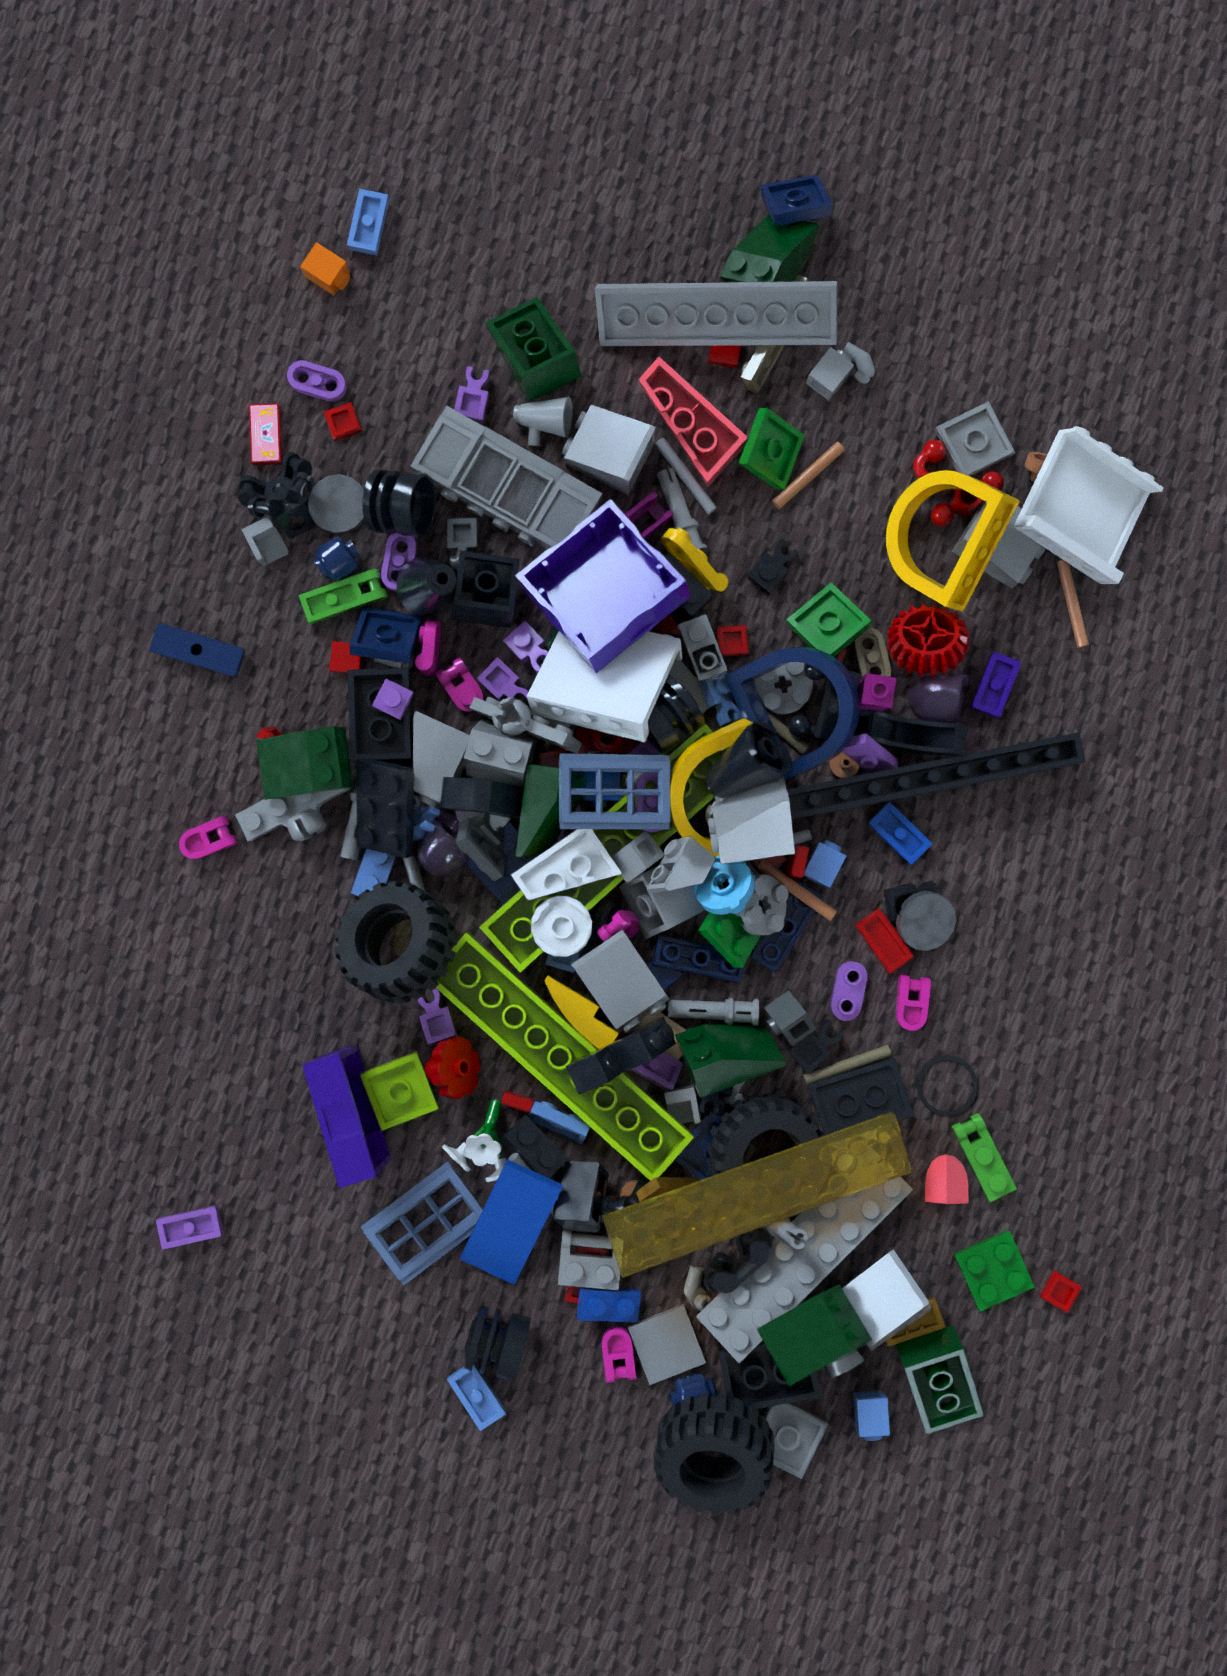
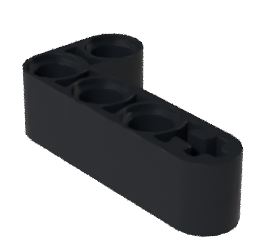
[440,777,524,820]

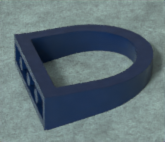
[725,647,860,782]

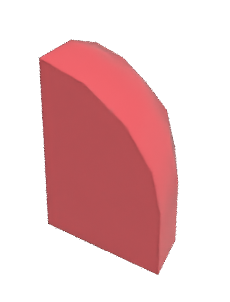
[925,1154,969,1204]

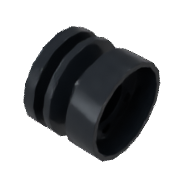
[362,469,436,537]
[647,674,705,755]
[464,1304,532,1383]

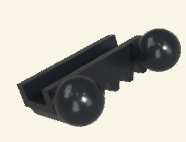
[788,664,861,740]

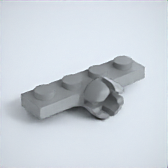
[469,697,582,754]
[235,785,354,841]

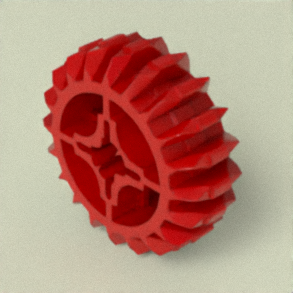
[887,603,969,678]

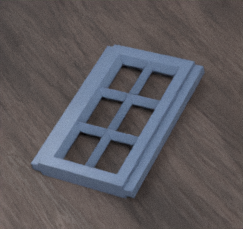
[559,754,670,829]
[361,1161,483,1286]

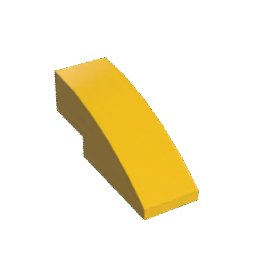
[544,975,619,1049]

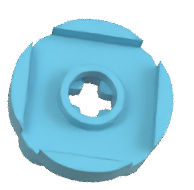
[693,856,755,915]

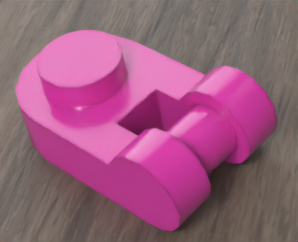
[415,620,441,676]
[435,657,484,713]
[179,815,238,859]
[597,910,640,942]
[895,975,931,1031]
[602,1326,637,1383]

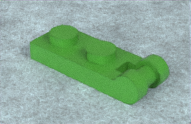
[299,569,388,625]
[951,1113,1017,1203]

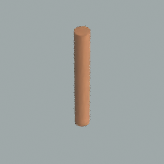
[772,442,845,510]
[1056,560,1089,648]
[757,859,837,921]

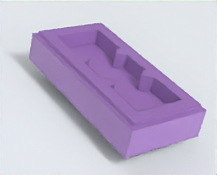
[842,733,898,773]

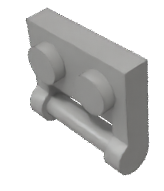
[558,1229,623,1290]

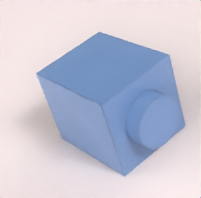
[803,840,846,889]
[853,1390,890,1441]

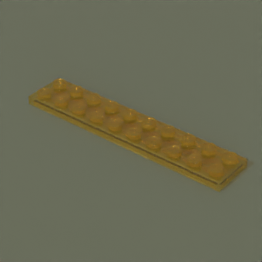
[602,1112,912,1278]

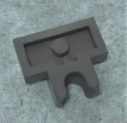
[456,813,506,881]

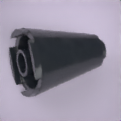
[396,557,456,616]
[706,721,792,798]

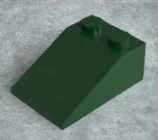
[720,214,820,283]
[485,297,581,402]
[256,726,353,800]
[516,764,587,857]
[675,1024,787,1098]
[757,1284,872,1387]
[895,1325,984,1435]

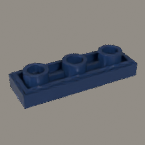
[149,622,246,678]
[750,881,823,973]
[652,935,744,983]

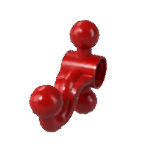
[913,439,1004,527]

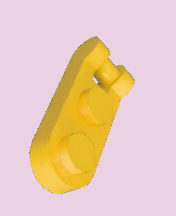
[661,528,728,591]

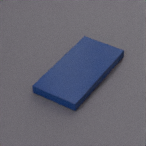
[460,1159,563,1284]

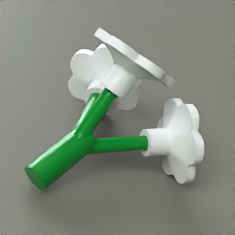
[442,1100,506,1182]

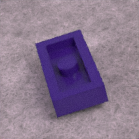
[970,651,1021,719]

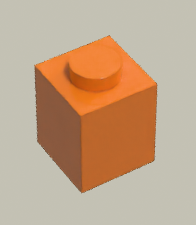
[300,242,350,296]

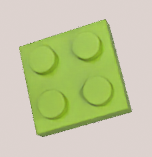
[360,1051,439,1131]

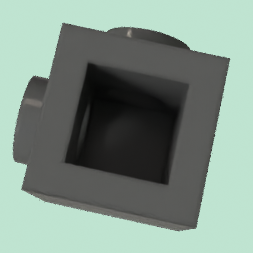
[765,990,816,1046]

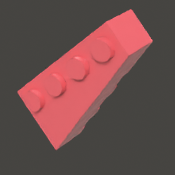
[639,357,748,487]

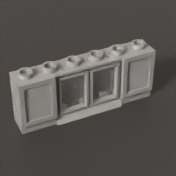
[411,406,602,552]

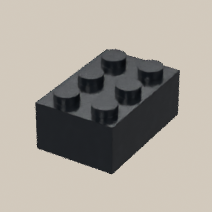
[348,668,414,764]
[717,1340,821,1409]

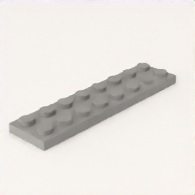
[595,281,837,346]
[696,1145,913,1363]

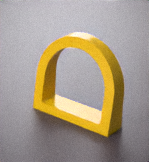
[886,470,1020,612]
[670,718,753,857]

